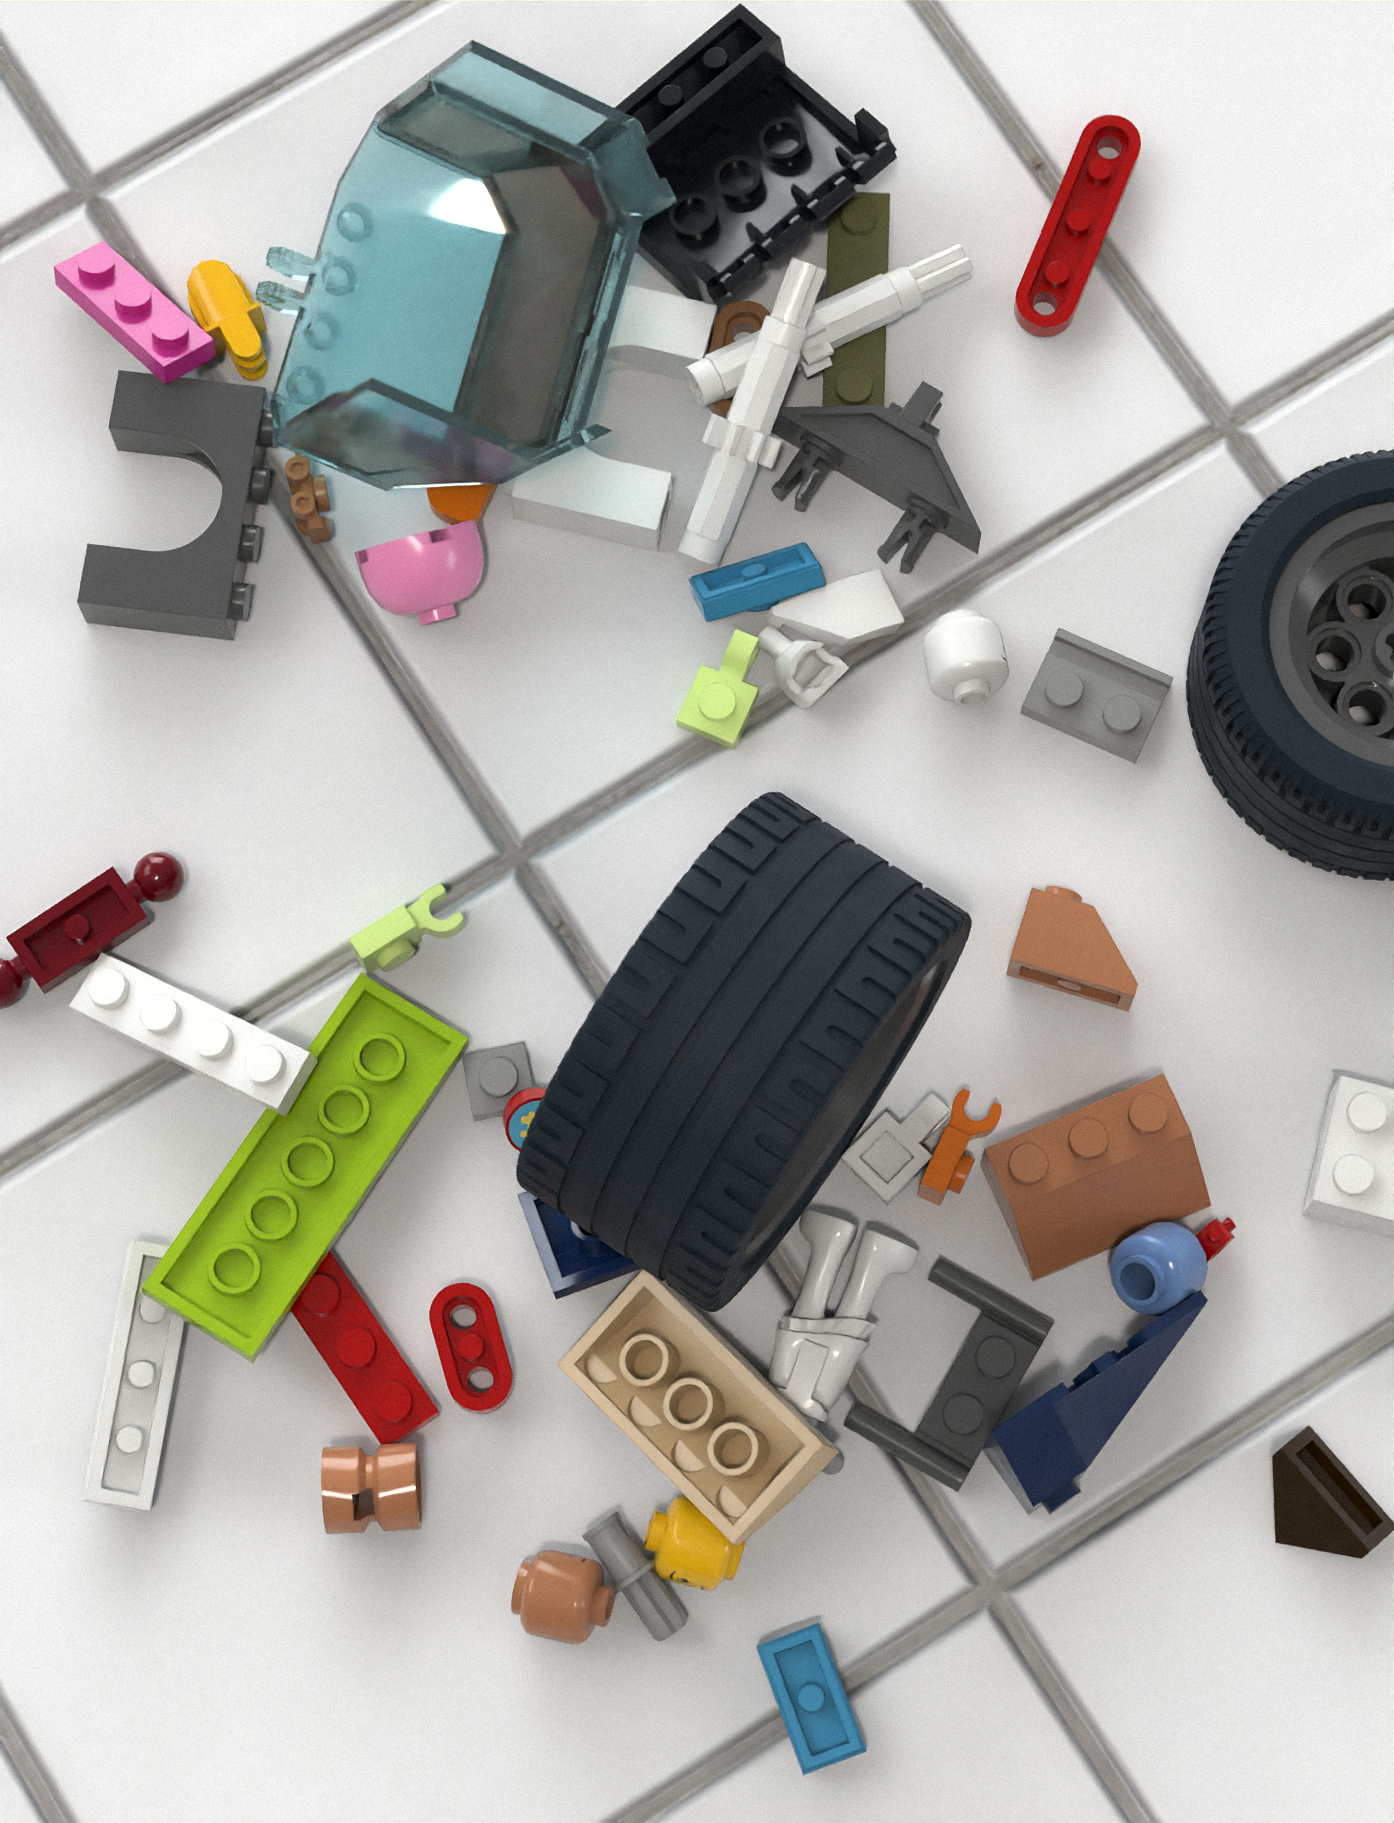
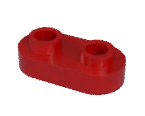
[429,1283,514,1415]

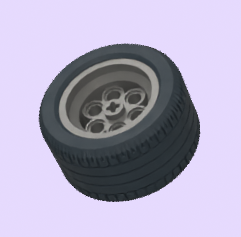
[1186,449,1394,881]

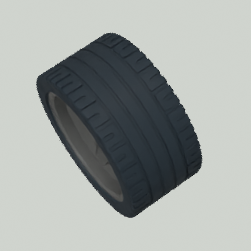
[516,792,972,1312]

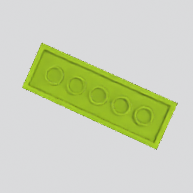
[141,973,469,1363]

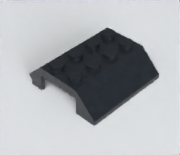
[560,3,897,304]

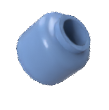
[1109,1222,1208,1316]

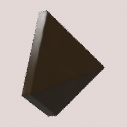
[1272,1426,1394,1559]

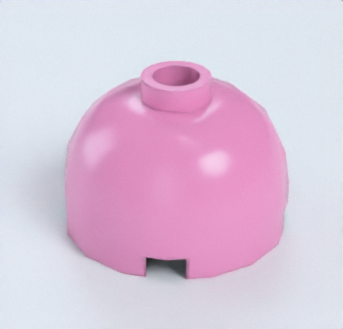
[354,519,484,626]

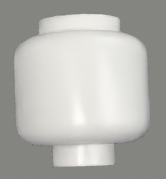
[922,609,1009,708]

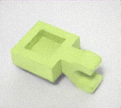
[676,629,760,750]
[349,885,465,975]

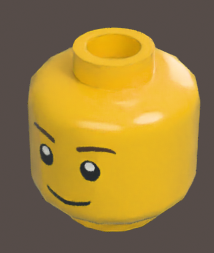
[644,1495,745,1591]

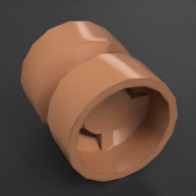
[321,1443,422,1535]

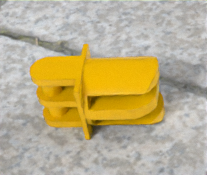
[187,259,268,381]

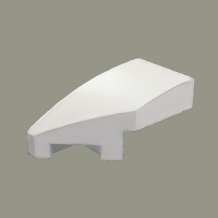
[765,568,905,652]

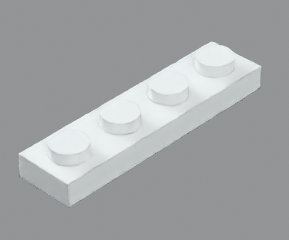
[69,952,318,1117]
[81,1239,185,1513]

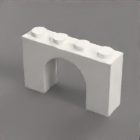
[504,272,717,552]

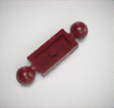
[0,852,184,1009]

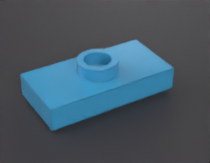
[688,542,826,623]
[756,1623,867,1776]

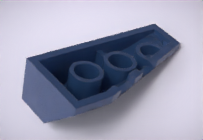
[982,1290,1208,1515]

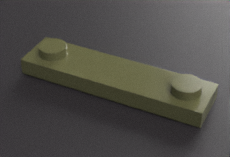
[822,192,890,406]

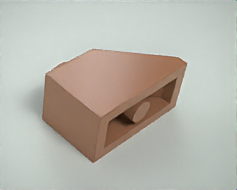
[1006,886,1138,1012]

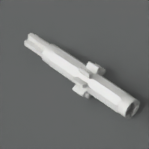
[684,244,973,408]
[677,257,827,566]

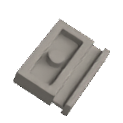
[1020,628,1174,763]

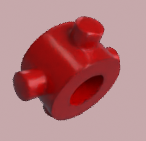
[1195,1218,1236,1263]

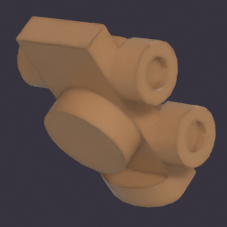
[285,448,332,543]

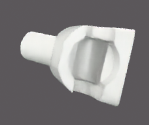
[758,625,849,709]

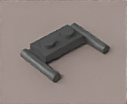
[843,1257,1054,1492]

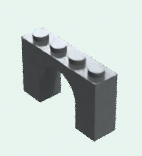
[77,370,280,641]

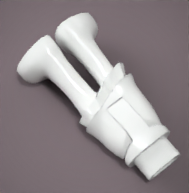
[768,1210,919,1428]

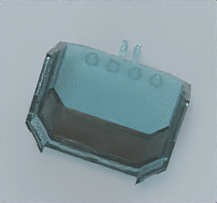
[255,40,677,492]

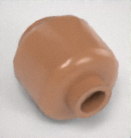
[511,1550,615,1645]

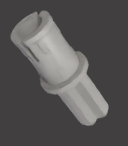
[582,1512,687,1641]

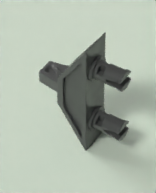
[771,381,981,574]

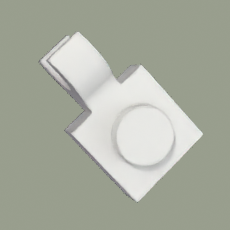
[841,1093,951,1206]

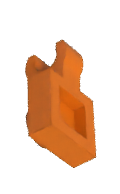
[917,1088,1002,1206]

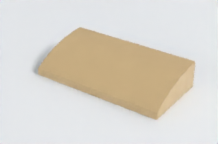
[557,1269,839,1546]

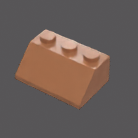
[980,1073,1211,1282]

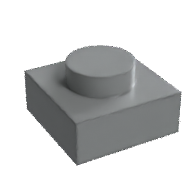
[461,1042,533,1122]

